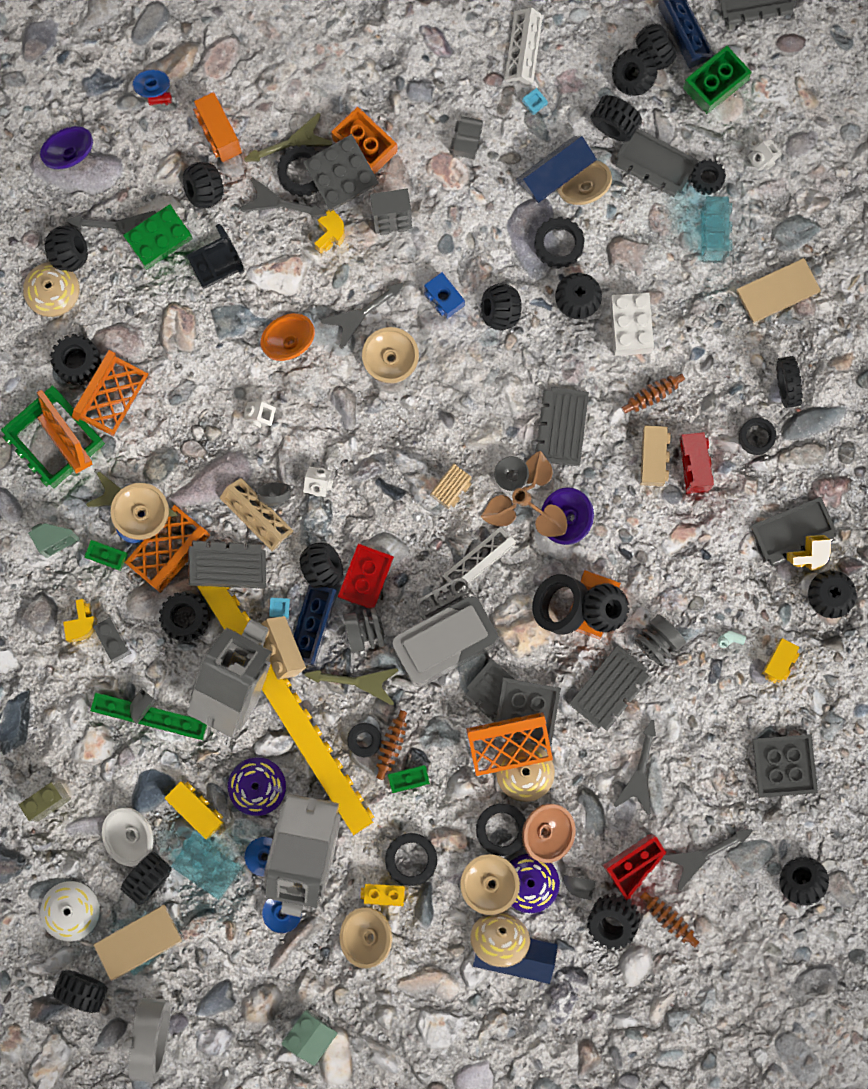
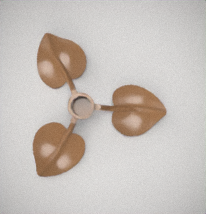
[481,451,567,537]

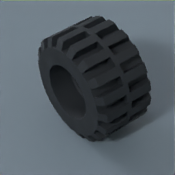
[590,95,642,142]
[50,334,101,385]
[159,592,210,642]
[121,852,172,905]
[587,894,641,950]
[52,970,108,1013]

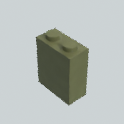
[18,782,72,822]

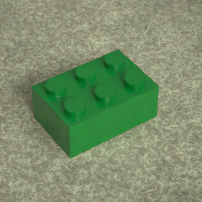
[683,45,752,114]
[123,204,193,270]

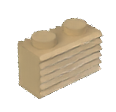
[430,463,472,510]

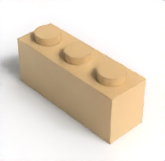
[640,426,671,487]
[261,616,306,680]

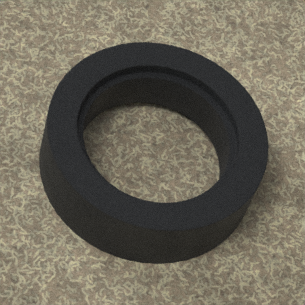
[532,574,588,635]

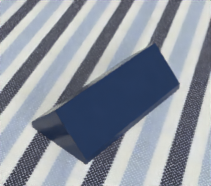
[658,0,714,69]
[516,136,597,203]
[293,585,337,667]
[472,931,558,984]

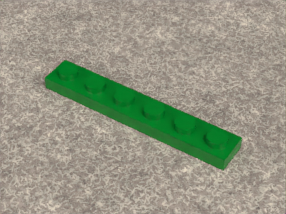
[90,692,208,741]

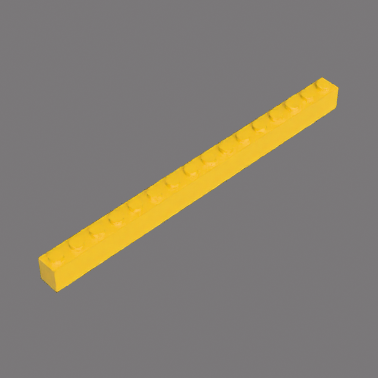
[197,586,374,835]

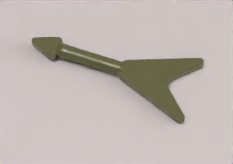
[244,113,333,162]
[86,472,177,517]
[304,668,398,705]

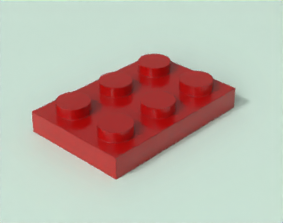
[338,543,394,610]

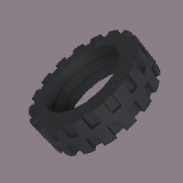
[277,145,319,197]
[534,217,585,269]
[776,356,803,408]
[476,803,526,856]
[385,833,437,886]

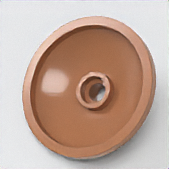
[522,804,576,863]

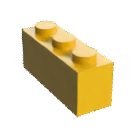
[164,781,225,840]

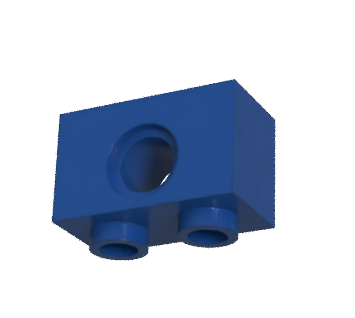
[424,272,465,319]

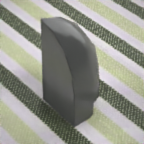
[130,689,156,725]
[563,875,596,900]

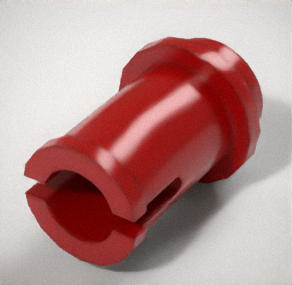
[148,91,172,106]

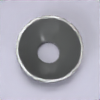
[494,456,529,491]
[256,482,291,508]

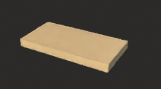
[736,258,821,323]
[94,905,183,981]

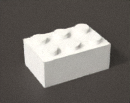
[610,293,654,356]

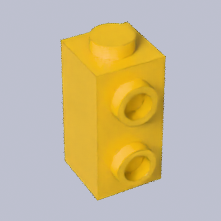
[761,638,800,684]
[360,883,405,906]

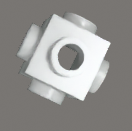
[748,140,782,171]
[243,399,276,428]
[303,466,334,497]

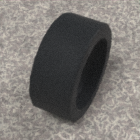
[739,417,777,455]

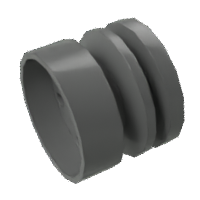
[343,607,385,654]
[634,614,686,666]

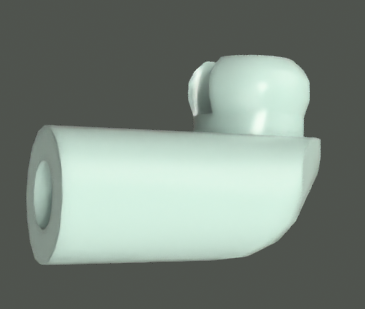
[717,631,746,648]

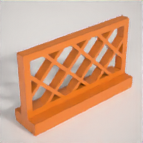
[72,350,149,436]
[37,390,93,474]
[124,505,210,593]
[466,712,553,776]

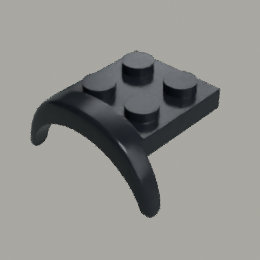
[186,224,245,289]

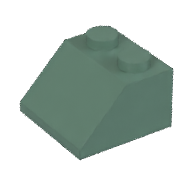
[28,523,80,558]
[281,1009,338,1066]

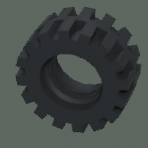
[691,159,726,195]

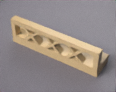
[220,478,293,551]

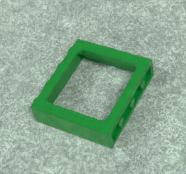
[1,385,105,489]

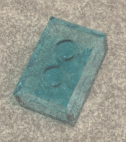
[701,196,732,263]
[171,833,244,900]

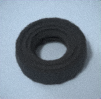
[347,722,382,758]

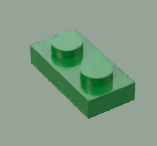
[84,540,128,571]
[388,765,430,794]

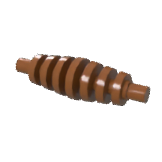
[621,373,685,414]
[376,710,407,780]
[640,891,700,948]

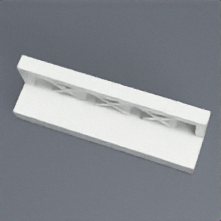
[505,7,543,85]
[442,527,516,592]

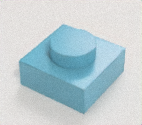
[522,88,548,115]
[269,598,290,619]

